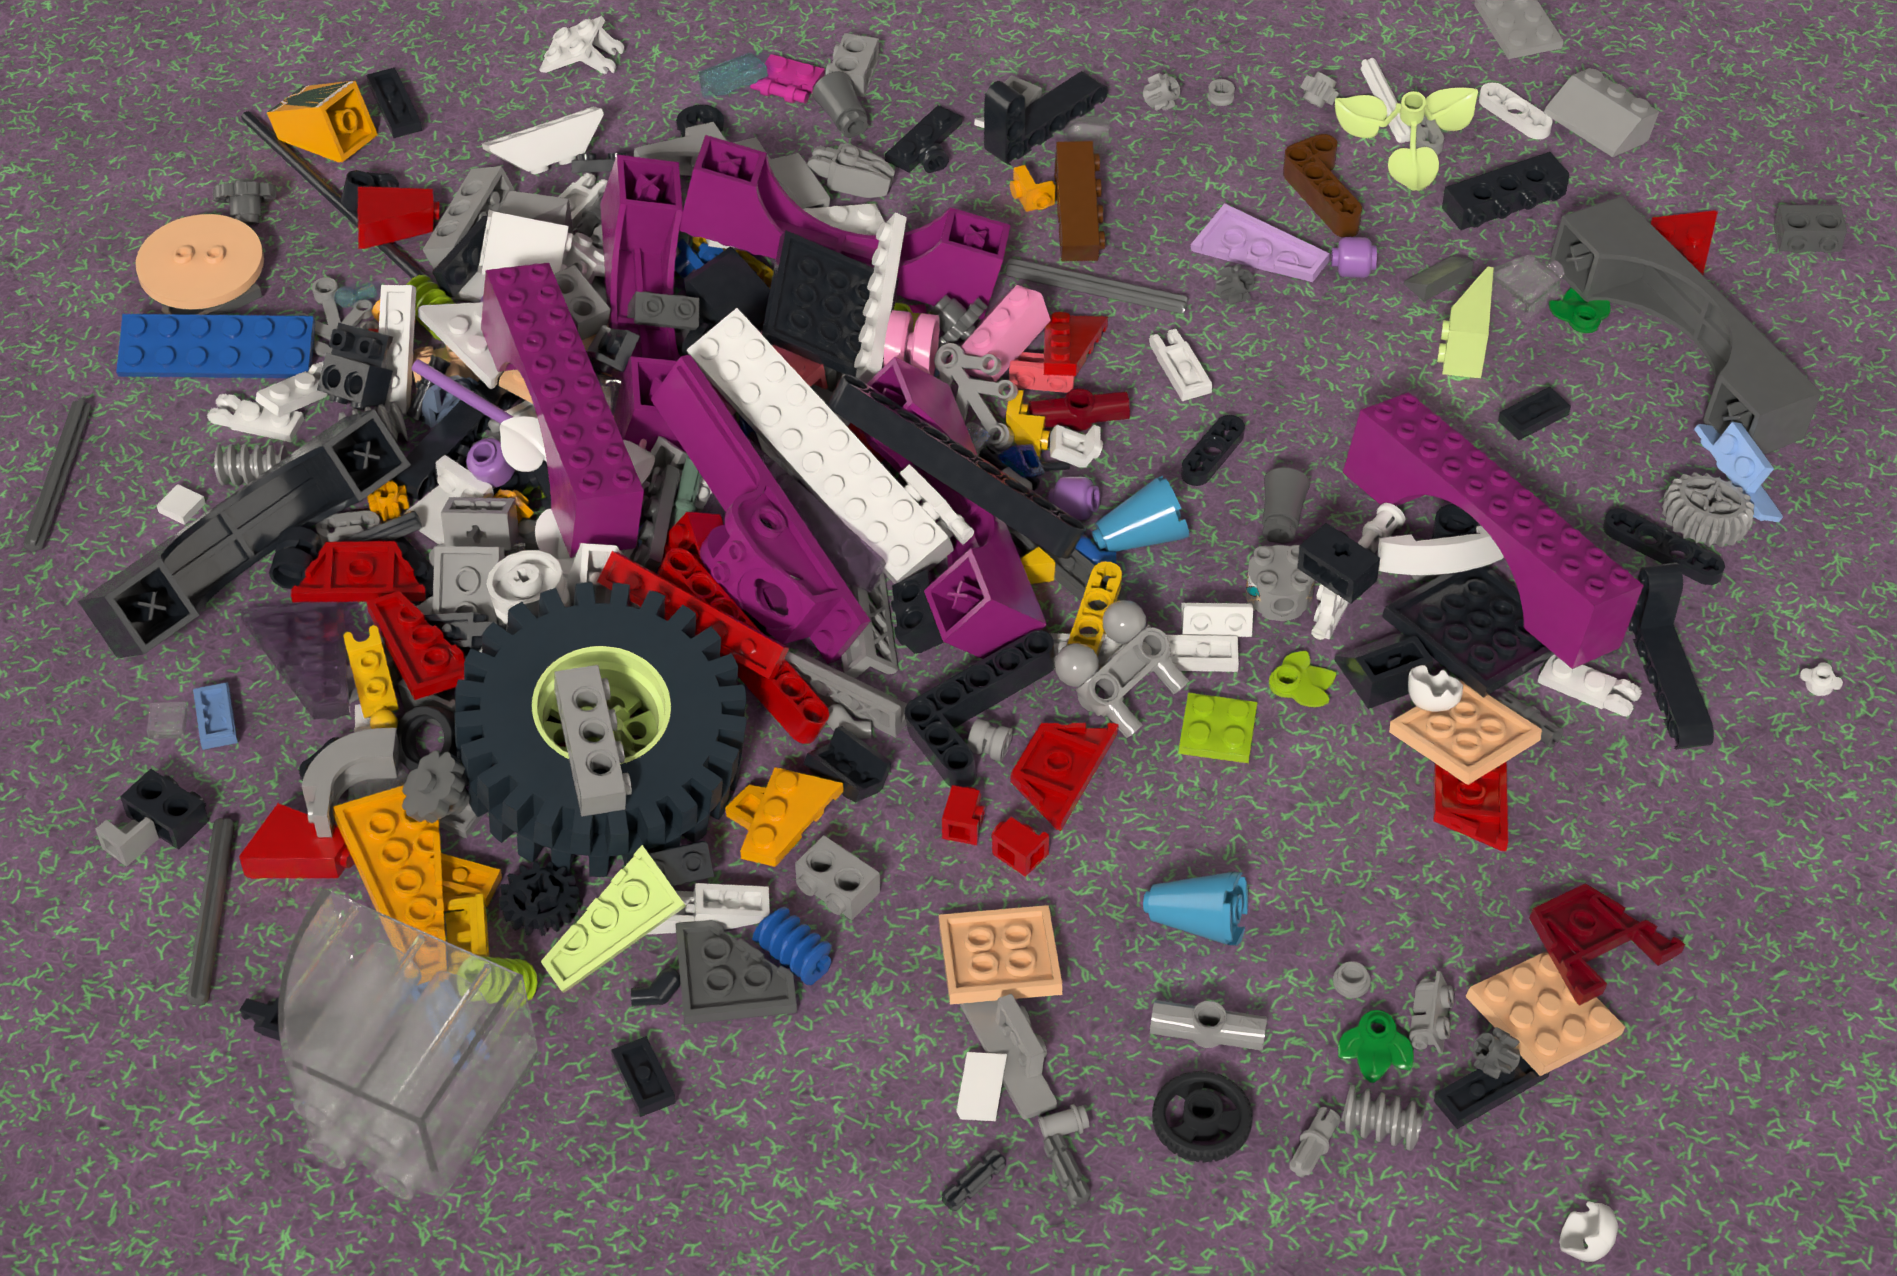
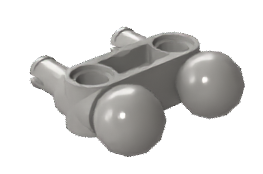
[1055,600,1189,738]

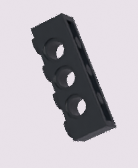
[1442,152,1570,231]

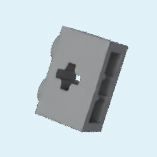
[441,497,519,551]

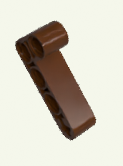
[1283,134,1362,238]

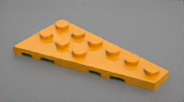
[333,785,447,989]

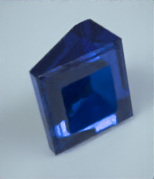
[997,444,1045,478]

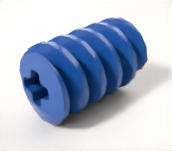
[752,907,832,985]

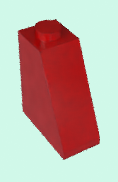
[357,187,439,249]
[239,803,354,879]

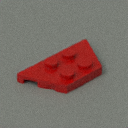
[1651,210,1718,275]
[291,541,426,602]
[1010,723,1119,831]
[1433,761,1508,851]

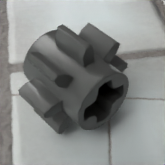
[1216,264,1255,305]
[1473,1027,1520,1079]

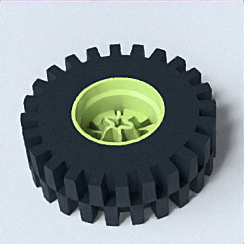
[455,582,747,877]

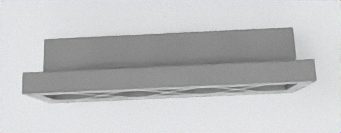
[835,552,898,678]
[784,651,907,738]

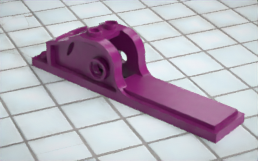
[650,355,871,664]

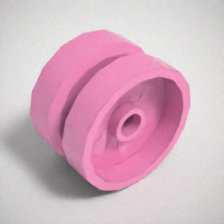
[883,310,940,376]

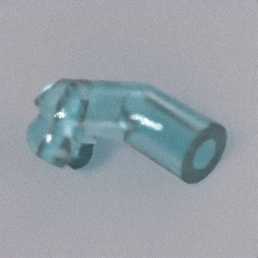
[334,283,377,308]

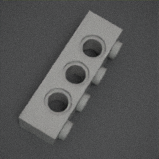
[423,166,515,269]
[554,665,632,817]

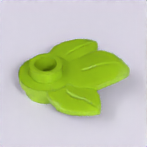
[1269,651,1336,707]

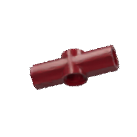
[1029,388,1130,431]

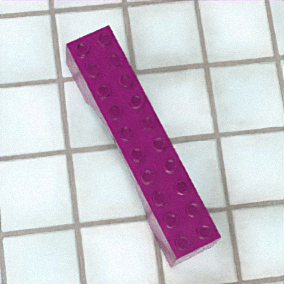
[679,135,1010,320]
[600,155,685,452]
[481,263,644,558]
[864,357,1047,659]
[1343,392,1643,669]

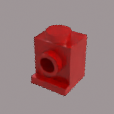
[942,785,985,845]
[991,817,1049,877]

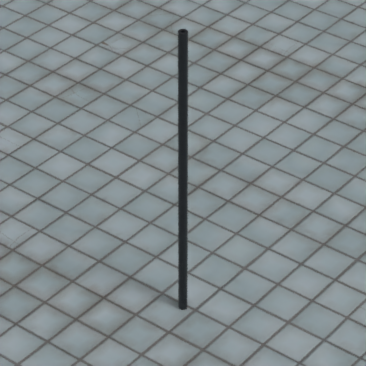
[241,111,457,304]

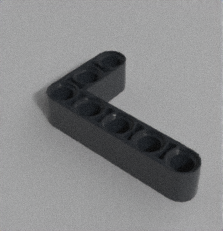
[984,71,1108,165]
[1628,563,1714,750]
[904,630,1056,787]

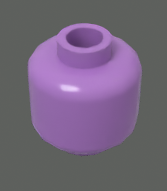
[1331,237,1377,278]
[466,438,515,487]
[1048,477,1100,520]

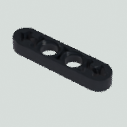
[1603,508,1725,585]

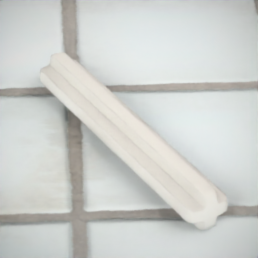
[1361,58,1411,143]

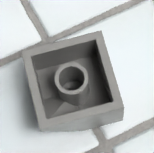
[500,191,573,234]

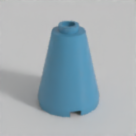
[1092,476,1189,552]
[1143,871,1248,946]

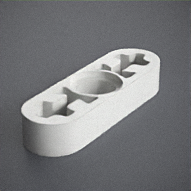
[1479,83,1552,139]

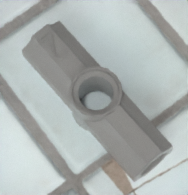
[1150,1000,1267,1051]

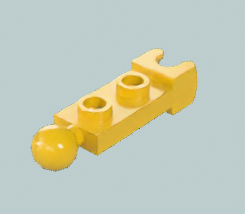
[343,625,399,729]

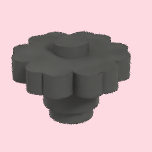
[213,179,276,225]
[929,295,987,349]
[402,751,470,823]

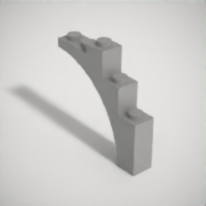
[634,122,830,209]

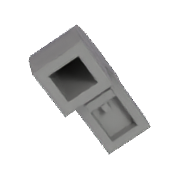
[302,728,400,837]

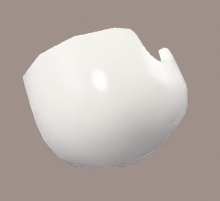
[1408,665,1463,712]
[1559,1201,1618,1262]

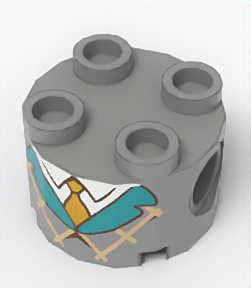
[1245,545,1315,621]

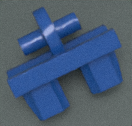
[674,238,723,278]

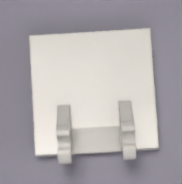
[539,16,624,74]

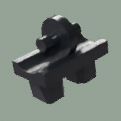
[329,323,393,368]

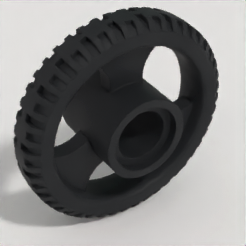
[1152,1071,1253,1163]

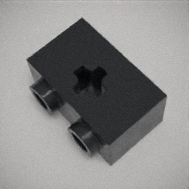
[1297,523,1380,604]

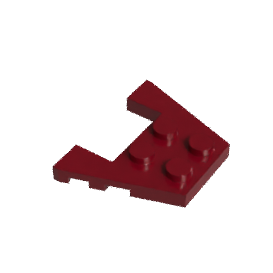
[1529,883,1686,1006]

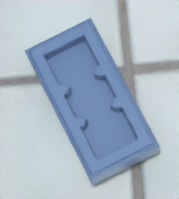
[193,682,238,750]

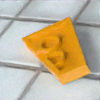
[740,767,843,867]

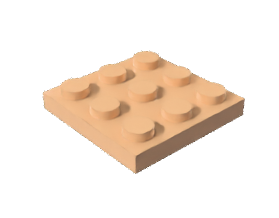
[1389,680,1542,785]
[939,905,1062,1005]
[1466,951,1625,1076]

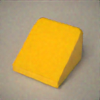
[1021,547,1055,584]

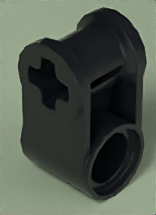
[341,170,399,212]

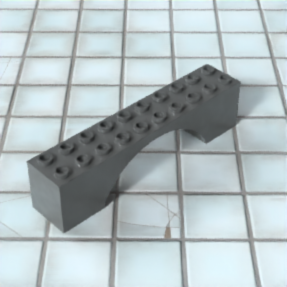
[1549,196,1822,455]

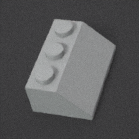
[1544,68,1659,157]

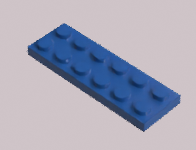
[116,314,316,378]

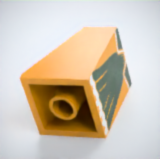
[267,80,378,162]

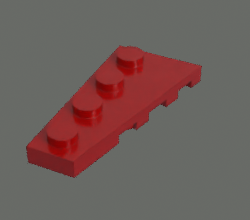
[1044,312,1108,376]
[366,591,465,700]

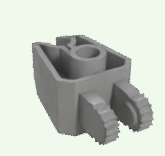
[807,143,895,198]

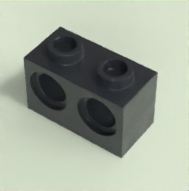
[317,353,393,410]
[891,569,944,654]
[120,769,209,850]

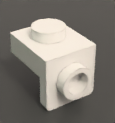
[1050,425,1103,467]

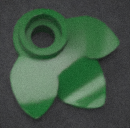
[1549,288,1611,333]
[1338,1010,1414,1083]

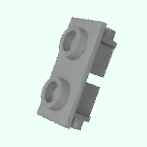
[1409,971,1454,1054]

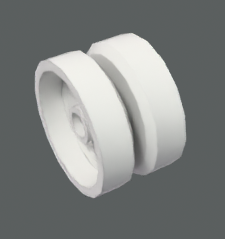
[486,550,573,631]

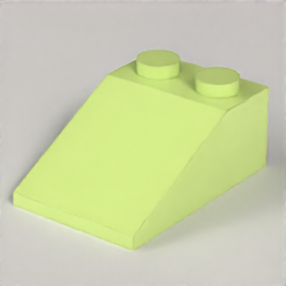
[1437,267,1494,378]

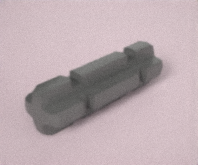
[1044,1134,1090,1206]

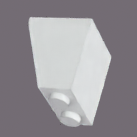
[478,210,573,275]

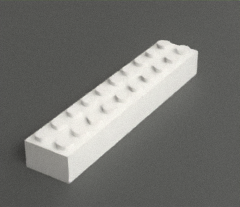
[687,308,954,584]

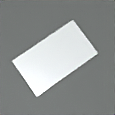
[956,1052,1007,1121]

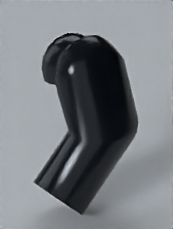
[631,967,681,1007]

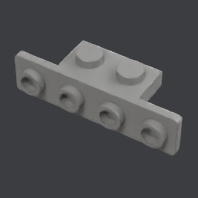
[960,994,1057,1119]

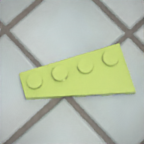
[541,845,686,993]

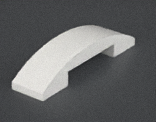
[1378,526,1504,575]

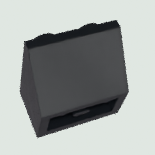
[1334,634,1434,709]

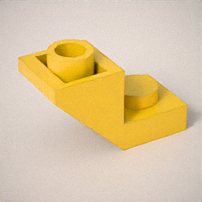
[1006,390,1050,460]

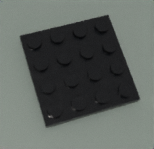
[762,230,899,378]
[1382,566,1554,698]

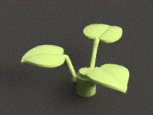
[1335,88,1478,191]

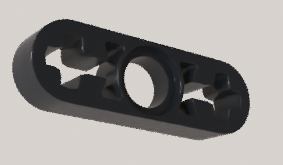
[1181,415,1245,486]

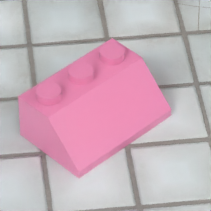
[946,285,1051,382]

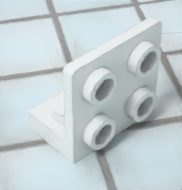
[404,455,494,545]

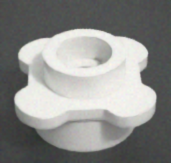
[1800,662,1843,696]

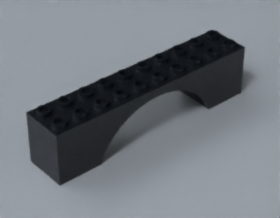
[78,409,411,658]

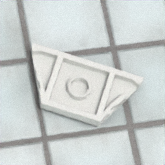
[418,302,505,389]

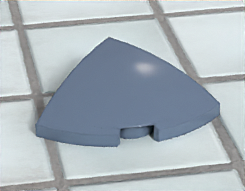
[422,375,479,428]

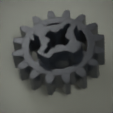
[499,861,580,936]

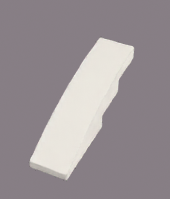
[646,883,770,935]

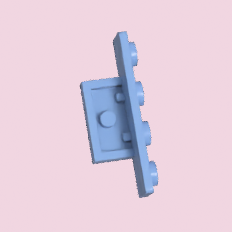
[1694,422,1783,522]

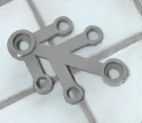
[294,277,379,357]
[934,343,1018,451]

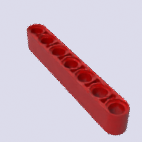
[657,548,829,744]

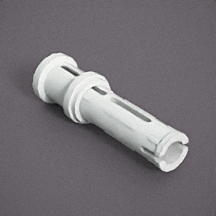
[1358,503,1405,553]

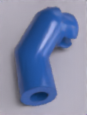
[1075,536,1116,565]

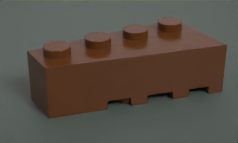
[1054,141,1105,262]

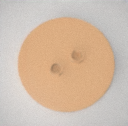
[136,214,264,309]

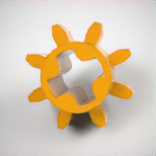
[367,480,410,521]

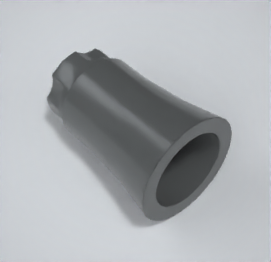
[812,71,869,138]
[1262,467,1310,543]

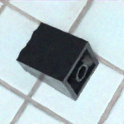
[684,247,770,332]

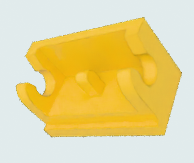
[445,894,489,978]

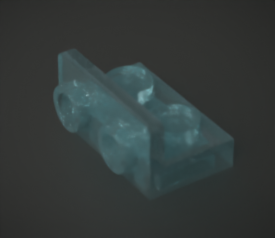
[698,53,768,99]

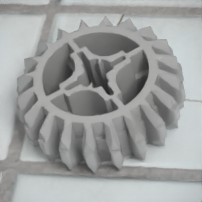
[1662,472,1754,548]

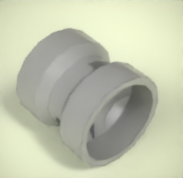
[967,718,1013,762]

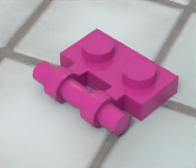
[750,54,825,104]

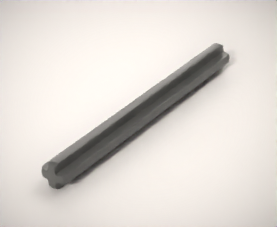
[1006,258,1188,314]
[23,398,91,552]
[186,818,235,1005]

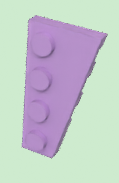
[1191,203,1329,282]

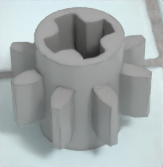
[1300,72,1339,109]
[1143,73,1180,111]

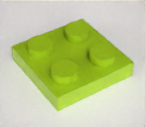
[1178,693,1257,763]

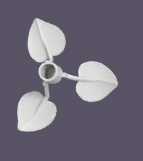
[500,416,655,559]

